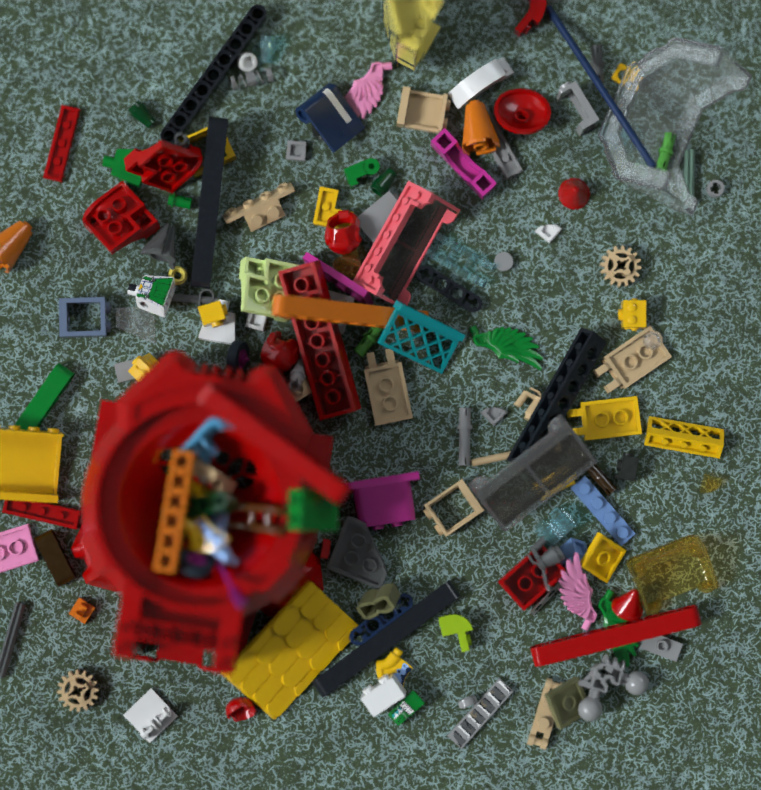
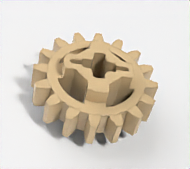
[599,245,642,287]
[57,669,100,712]

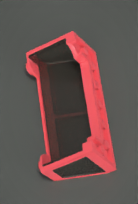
[353,181,460,305]

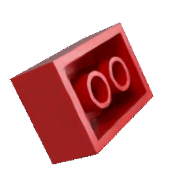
[497,546,567,611]

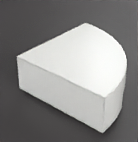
[535,225,562,244]

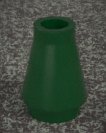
[128,100,156,128]
[370,168,397,197]

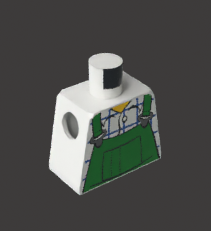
[128,275,176,317]

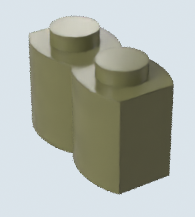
[356,583,401,619]

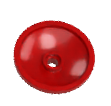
[494,88,551,135]

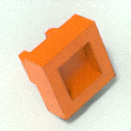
[69,597,96,624]

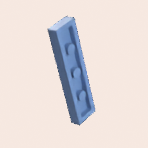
[570,476,636,546]

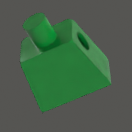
[102,149,143,188]

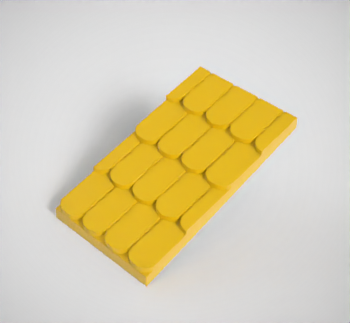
[221,581,358,719]

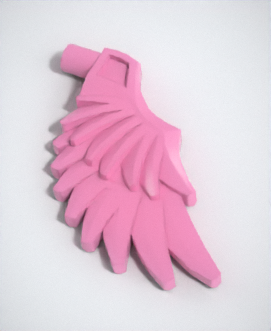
[344,62,392,119]
[558,552,597,631]

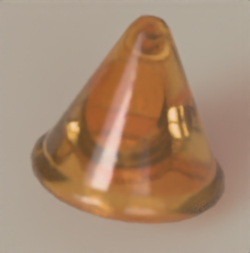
[332,249,362,278]

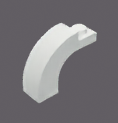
[448,57,514,109]

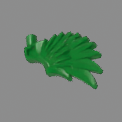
[469,326,543,370]
[598,589,639,667]

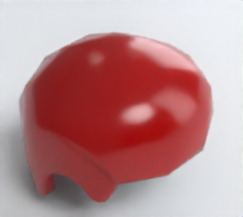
[225,697,256,722]

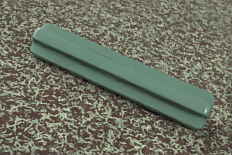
[683,149,695,206]

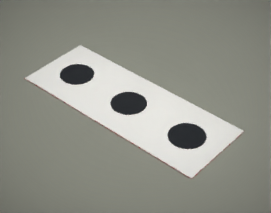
[530,579,563,616]

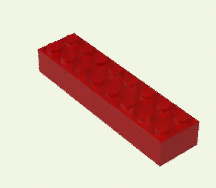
[278,260,361,420]

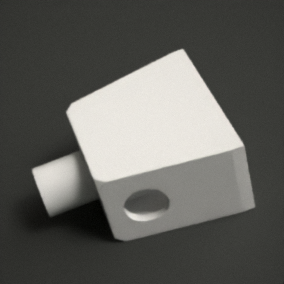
[198,300,236,345]

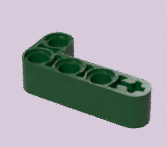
[161,492,238,544]

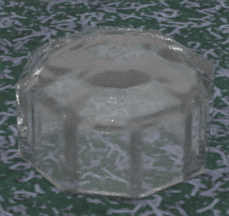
[643,330,663,350]

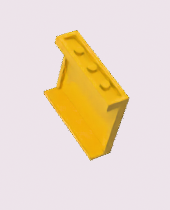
[0,425,64,503]

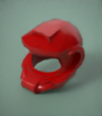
[325,210,362,255]
[261,331,300,373]

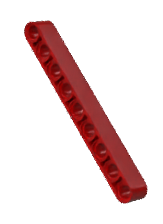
[196,381,352,505]
[530,605,702,667]

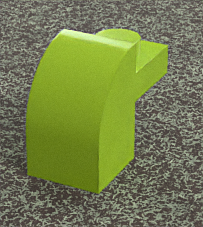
[438,614,473,652]

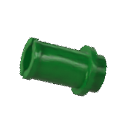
[167,192,192,210]

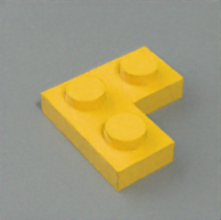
[313,187,354,229]

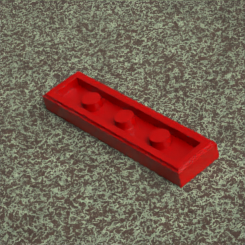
[43,105,81,183]
[2,500,82,530]

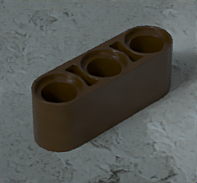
[34,529,77,587]

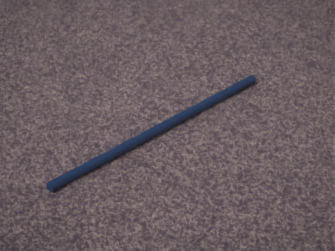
[545,5,657,170]

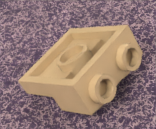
[194,458,238,494]

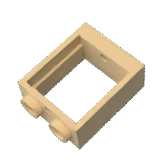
[423,479,484,537]

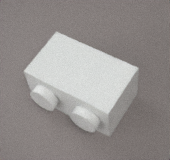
[360,673,407,718]

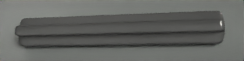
[0,602,26,678]

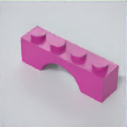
[430,128,497,200]

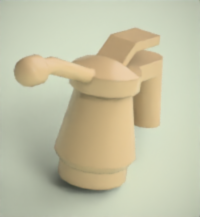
[513,387,542,421]

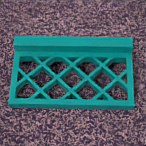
[377,300,466,374]

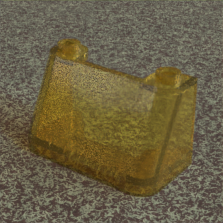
[626,535,719,615]

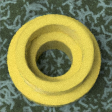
[168,266,187,285]

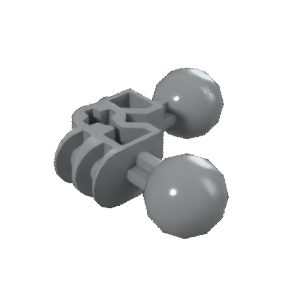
[578,654,649,722]

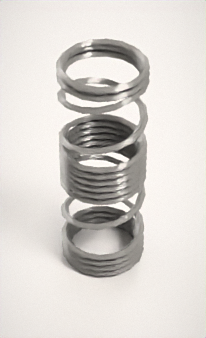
[230,67,274,91]

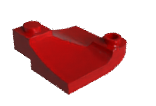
[124,140,203,193]
[82,181,160,255]

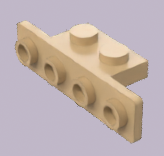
[222,182,295,232]

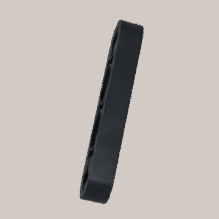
[416,265,482,313]

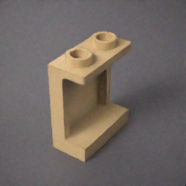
[396,86,451,134]

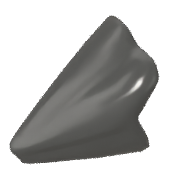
[140,222,176,270]

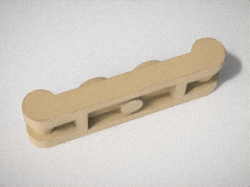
[527,678,563,750]

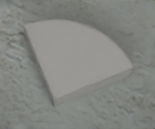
[480,407,507,426]

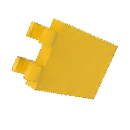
[567,396,642,441]

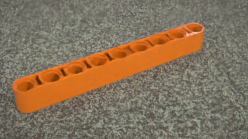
[272,295,429,332]

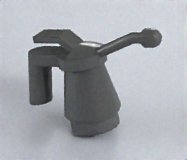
[527,536,565,592]

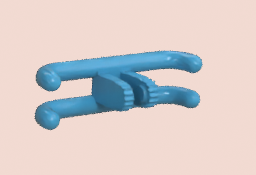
[180,417,234,464]

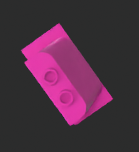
[348,471,420,530]

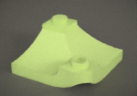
[239,257,299,322]

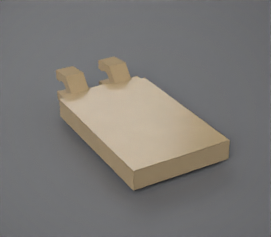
[593,325,672,393]
[364,349,413,426]

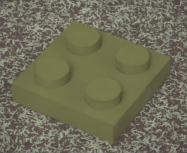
[544,676,586,730]

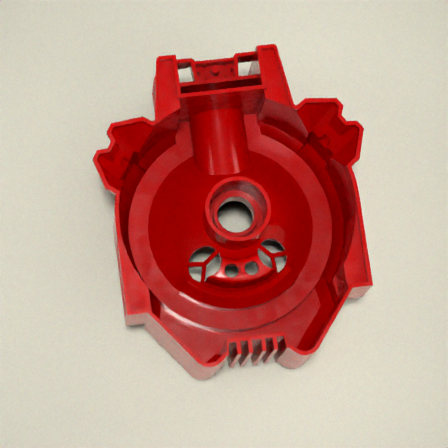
[70,351,334,675]

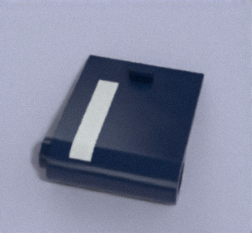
[295,83,366,153]

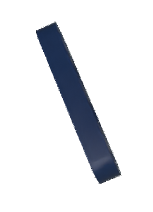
[349,593,413,646]

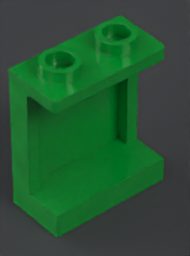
[288,489,338,531]

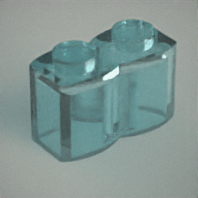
[534,506,579,548]

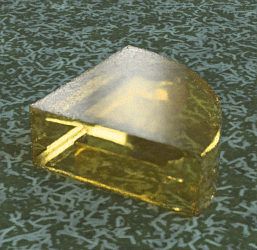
[699,474,723,493]

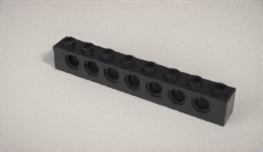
[506,328,607,475]

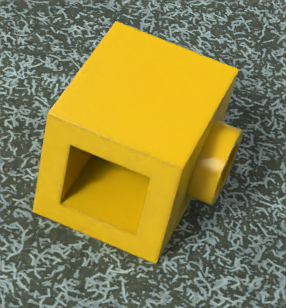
[198,300,229,328]

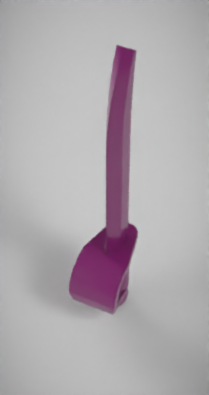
[214,557,247,609]

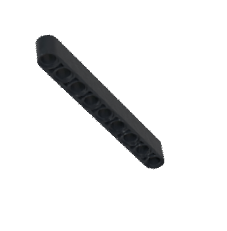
[160,4,267,145]
[191,116,228,289]
[311,580,461,698]

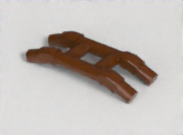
[228,502,288,536]

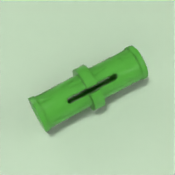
[655,132,677,172]
[353,327,384,357]

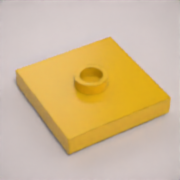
[580,532,627,583]

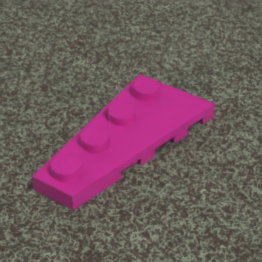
[303,252,374,305]

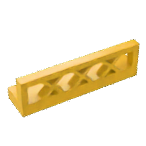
[644,416,724,459]

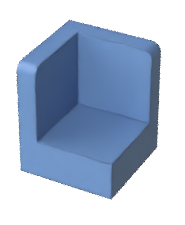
[559,538,587,567]

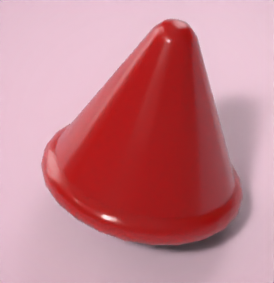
[558,178,590,210]
[611,589,643,621]

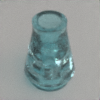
[259,35,278,64]

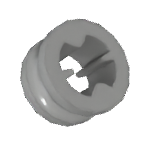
[706,180,724,198]

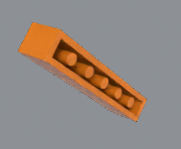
[154,450,197,573]

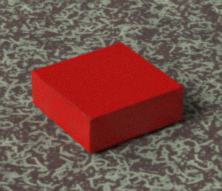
[321,539,331,559]

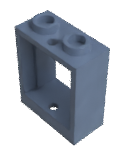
[59,297,111,338]

